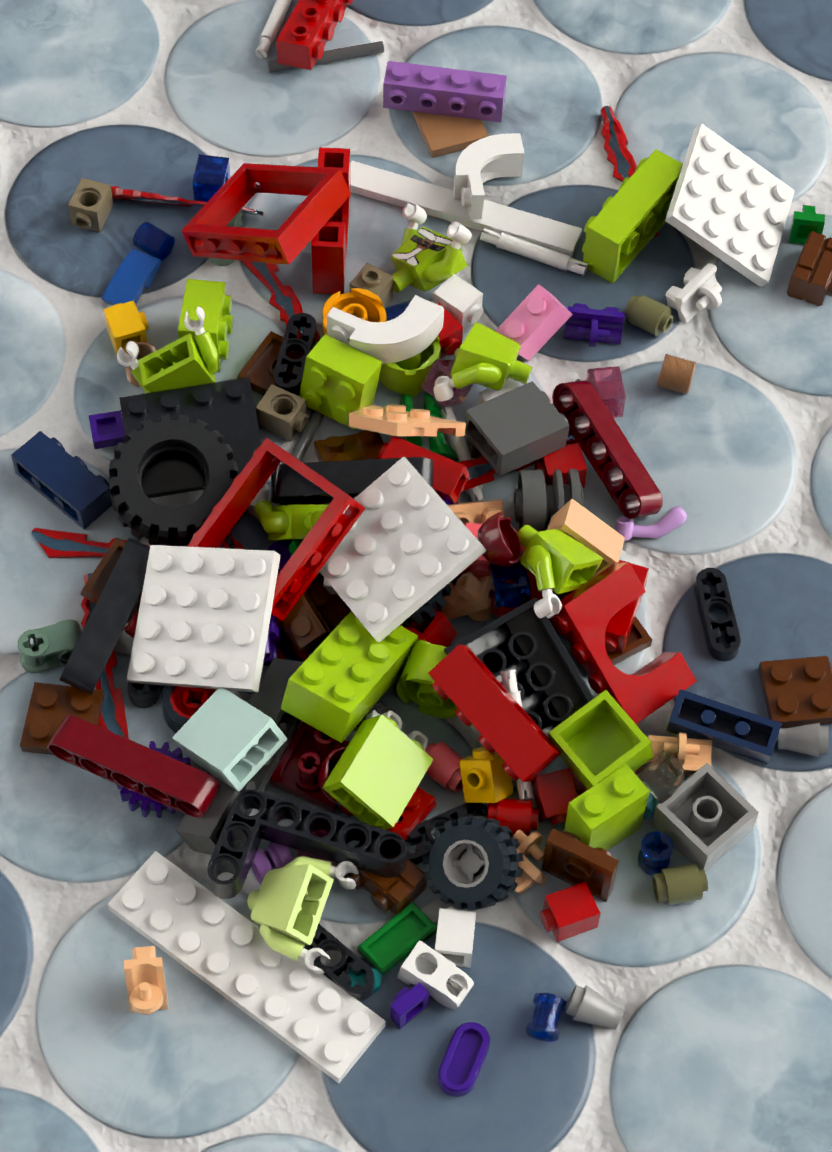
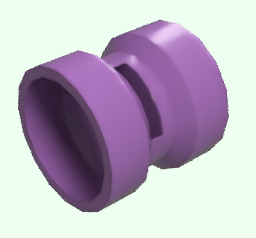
[251,842,293,884]

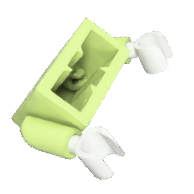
[247,856,359,974]

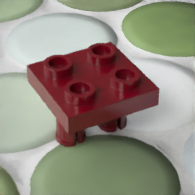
[270,722,350,813]

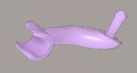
[615,506,687,541]

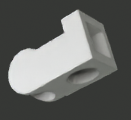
[397,940,474,1010]

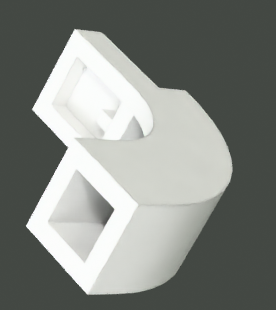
[453,133,525,219]
[327,295,444,364]

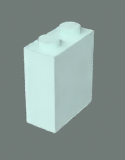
[172,688,287,792]

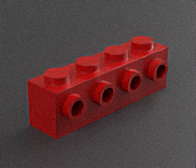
[276,0,353,70]
[428,644,562,782]

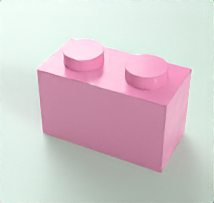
[496,284,573,361]

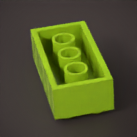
[582,149,683,283]
[281,611,418,743]

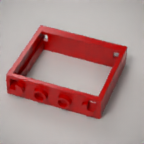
[181,163,351,265]
[187,437,365,621]

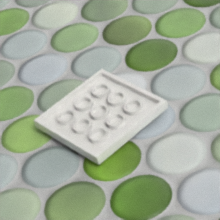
[665,124,795,287]
[320,456,486,643]
[127,545,281,693]

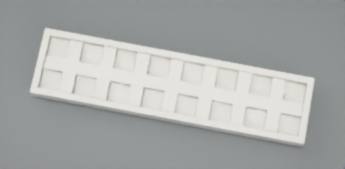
[108,851,386,1083]

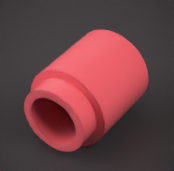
[425,741,464,793]

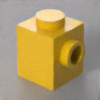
[103,300,149,355]
[459,747,514,803]

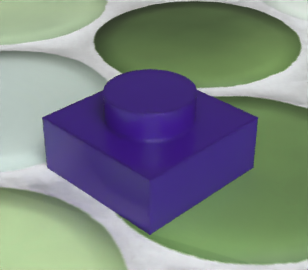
[88,410,125,449]
[390,982,429,1029]

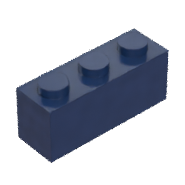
[11,431,112,530]
[666,689,782,765]

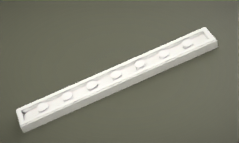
[351,161,582,257]

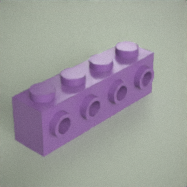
[383,61,507,122]

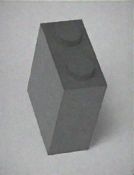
[465,381,570,477]

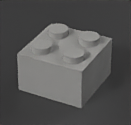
[651,763,759,871]

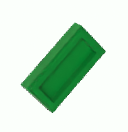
[357,902,437,977]

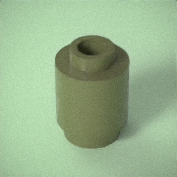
[624,295,673,336]
[652,863,708,905]

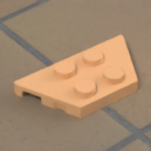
[349,404,466,437]

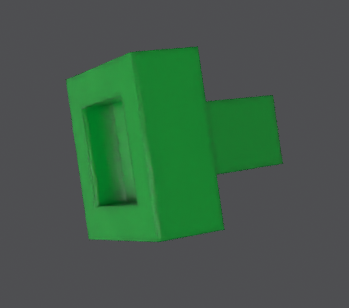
[789,205,825,245]

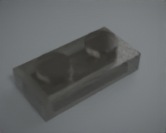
[638,750,686,804]

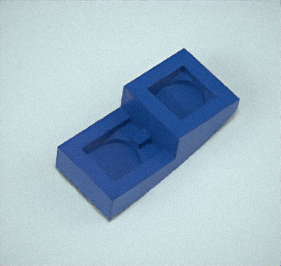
[101,249,162,306]

